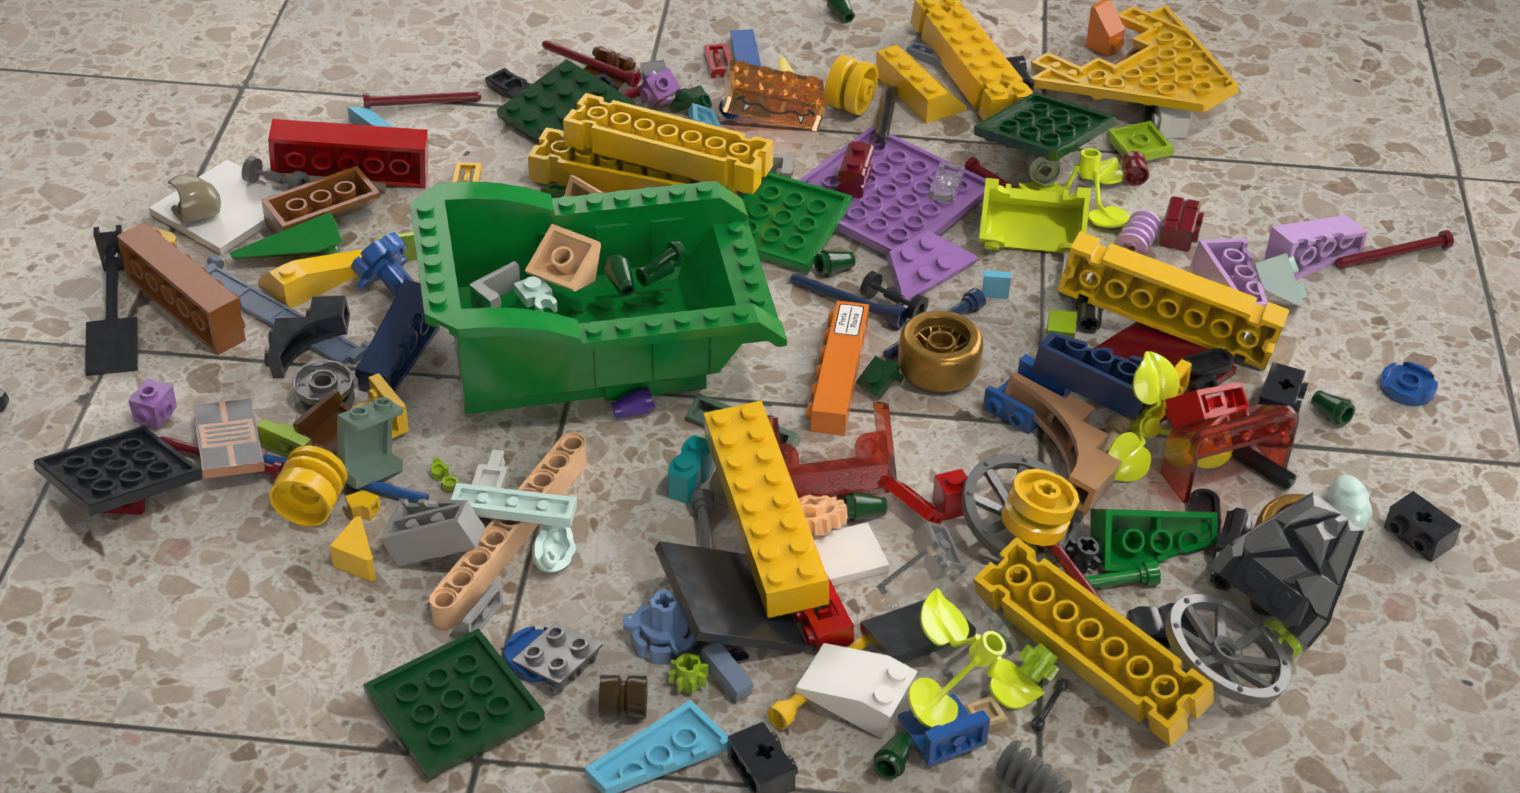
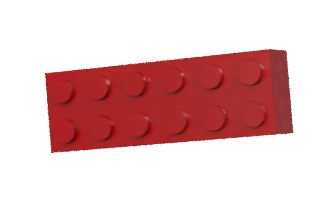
[268,119,428,188]

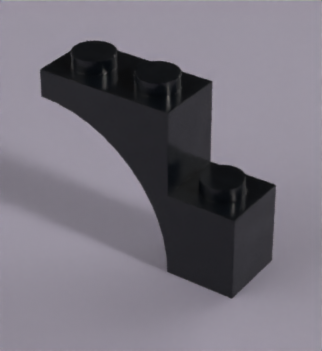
[264,295,351,379]

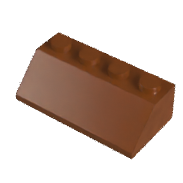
[261,166,380,235]

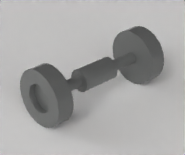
[241,156,309,190]

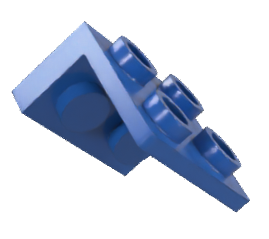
[898,694,990,767]

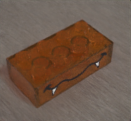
[722,60,826,131]

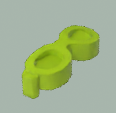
[430,456,461,492]
[1264,619,1303,658]

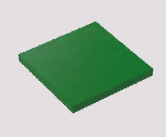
[740,172,852,273]

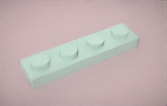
[451,483,577,528]

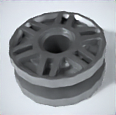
[292,360,355,414]

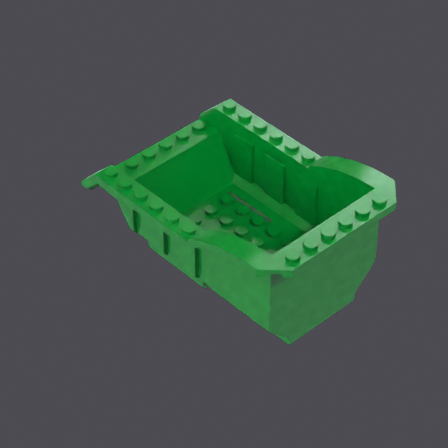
[410,181,787,414]

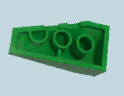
[230,212,345,260]
[1090,509,1218,571]

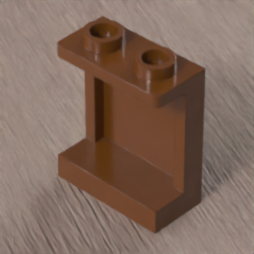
[293,389,352,456]

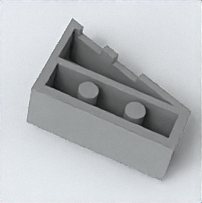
[380,499,485,566]

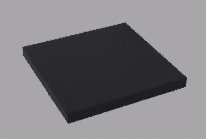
[33,426,203,517]
[654,541,806,653]

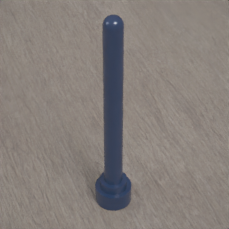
[790,273,907,329]
[883,288,986,359]

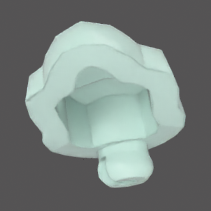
[1328,474,1373,530]
[532,524,577,573]

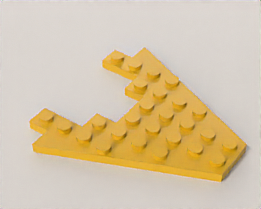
[1031,4,1238,113]

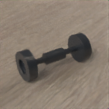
[860,271,929,319]

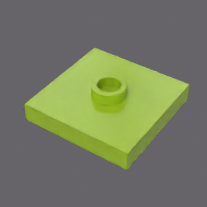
[1106,121,1174,161]

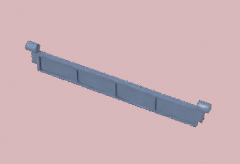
[205,255,370,365]

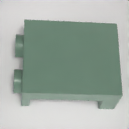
[337,397,403,489]

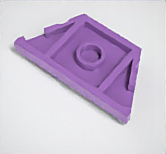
[887,230,978,307]

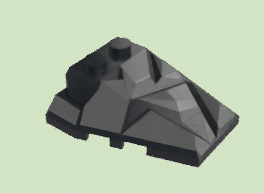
[1208,492,1364,648]

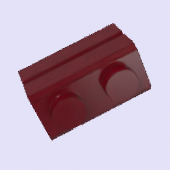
[838,141,874,199]
[1159,196,1204,252]

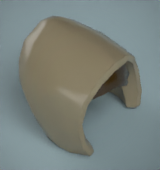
[168,174,221,223]

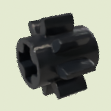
[1065,535,1103,574]

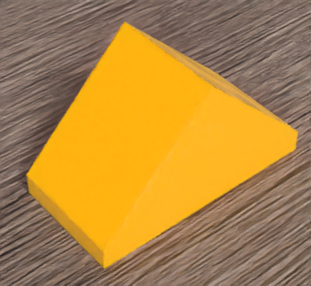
[330,516,376,581]

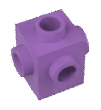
[638,67,681,108]
[128,378,177,429]

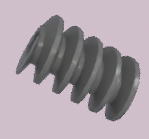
[995,740,1072,793]

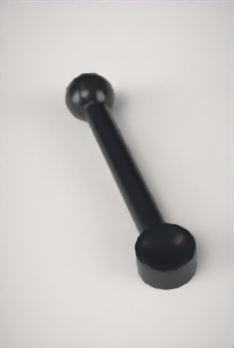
[1031,679,1069,731]

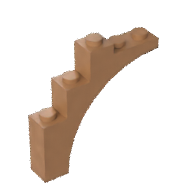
[1004,372,1122,514]

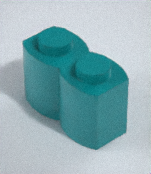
[668,435,713,504]

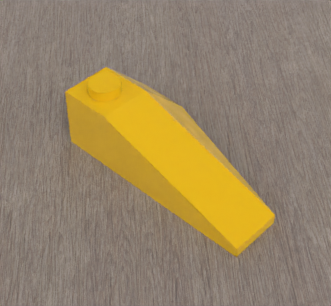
[258,249,367,308]

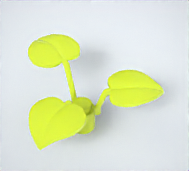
[1019,148,1130,228]
[1107,351,1233,482]
[908,588,1045,729]

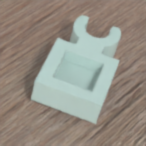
[514,276,557,312]

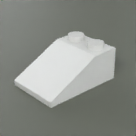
[794,643,918,739]

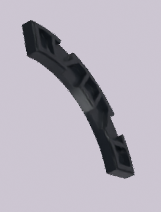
[485,68,619,99]

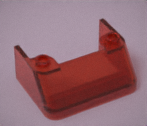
[767,402,897,500]
[1160,405,1300,504]

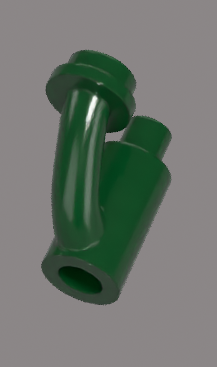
[635,241,686,287]

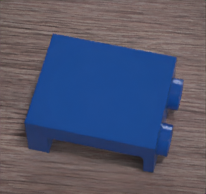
[983,354,1070,434]

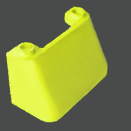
[979,178,1091,257]

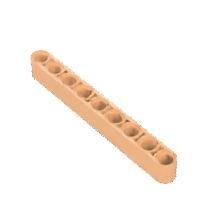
[430,432,587,630]

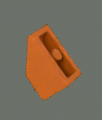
[1086,0,1125,57]

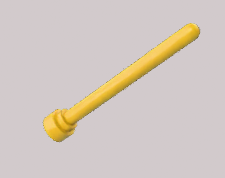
[766,634,871,730]

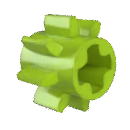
[1019,642,1060,683]
[668,653,708,694]

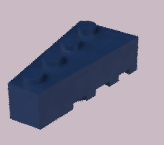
[355,279,440,392]
[1032,332,1147,421]

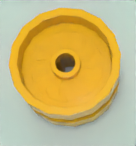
[824,55,878,116]
[1001,469,1079,546]

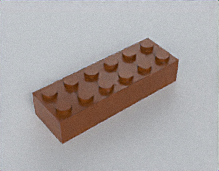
[117,222,246,355]

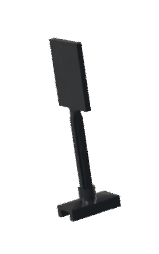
[85,225,138,376]

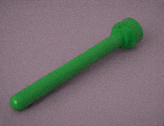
[1085,560,1161,588]

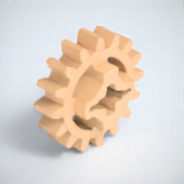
[799,495,848,536]

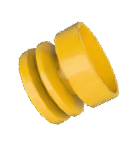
[269,445,348,527]

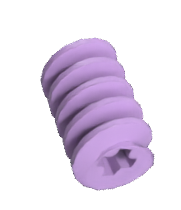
[1114,210,1162,256]

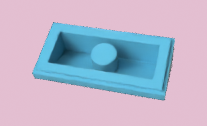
[347,106,393,127]

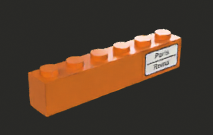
[806,301,869,436]

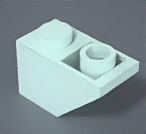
[1255,253,1308,306]

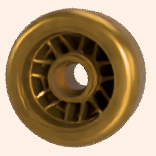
[898,310,984,392]

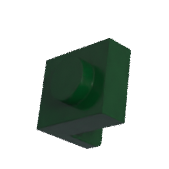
[670,85,712,113]
[856,355,904,399]

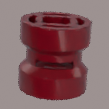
[1121,151,1149,186]

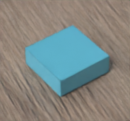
[982,270,1011,299]

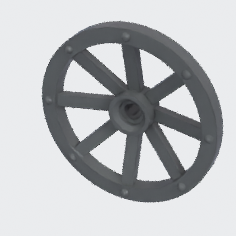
[961,454,1083,564]
[1165,594,1291,705]

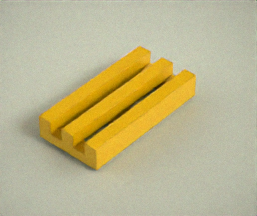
[452,162,482,182]

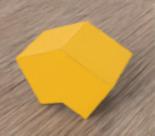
[345,490,381,521]

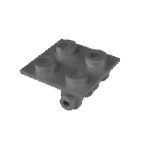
[512,622,603,695]

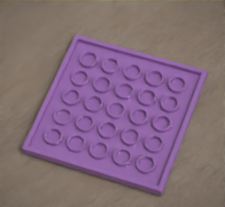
[799,126,986,256]

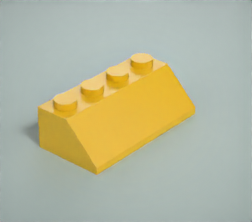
[876,45,967,123]

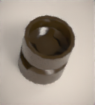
[599,675,648,719]

